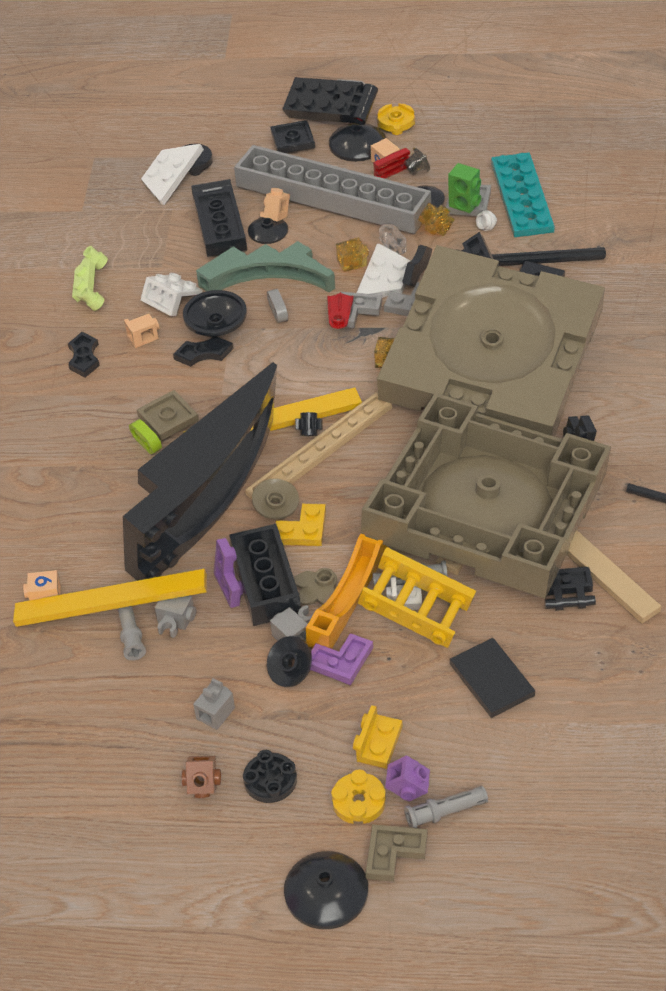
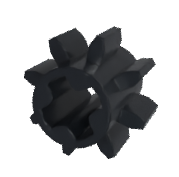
[295,412,322,436]

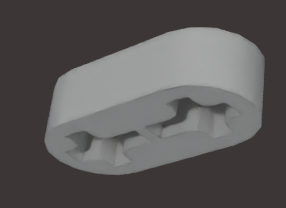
[267,289,288,323]

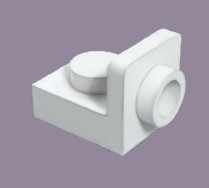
[386,577,422,610]

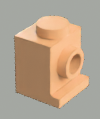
[260,188,290,221]
[124,314,160,348]

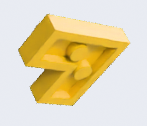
[276,503,326,546]

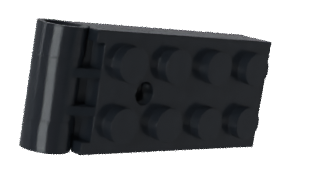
[282,77,378,125]
[191,179,247,257]

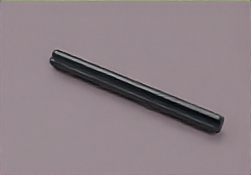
[491,247,606,266]

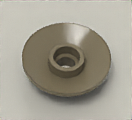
[252,479,299,519]

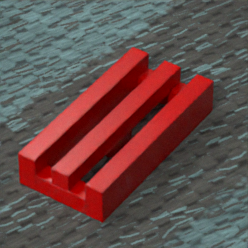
[373,148,411,179]

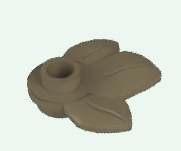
[294,568,337,605]

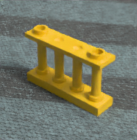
[358,547,476,648]

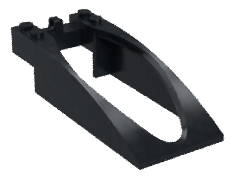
[123,362,277,581]

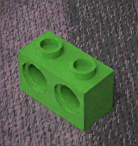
[448,163,481,213]

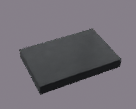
[450,638,535,718]

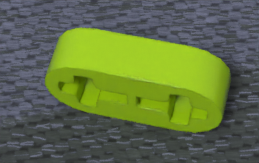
[129,419,162,454]

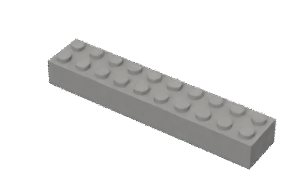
[234,145,431,234]

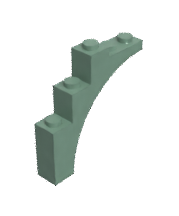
[196,241,335,292]

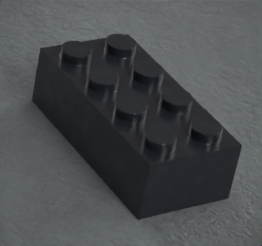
[229,524,301,626]

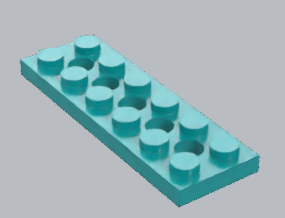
[491,152,555,238]

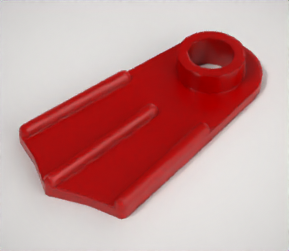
[327,292,354,329]

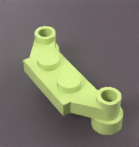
[72,246,108,311]

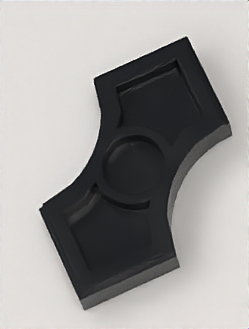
[402,245,432,287]
[68,332,100,378]
[173,337,234,367]

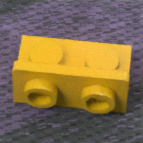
[353,705,403,769]

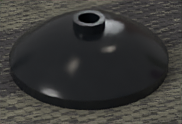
[329,123,386,162]
[183,290,247,337]
[284,851,368,929]

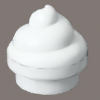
[476,210,497,231]

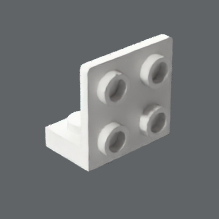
[141,273,203,316]

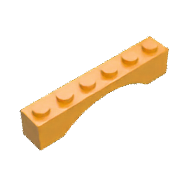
[306,534,390,649]

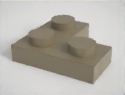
[366,824,428,882]

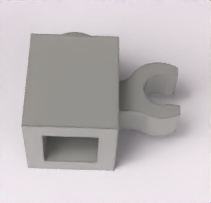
[155,595,196,638]
[270,605,314,642]
[193,678,235,730]

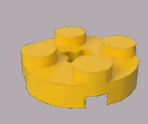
[377,103,415,135]
[331,769,386,824]

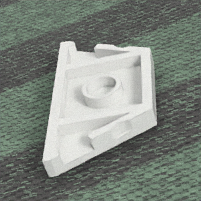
[141,144,204,205]
[357,244,410,298]

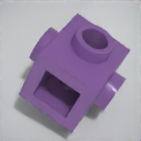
[385,755,430,802]

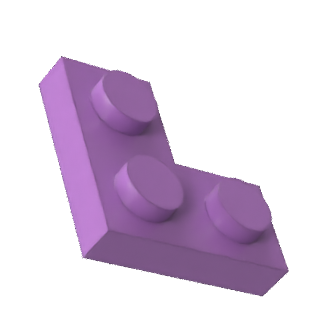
[214,538,243,608]
[310,633,373,685]

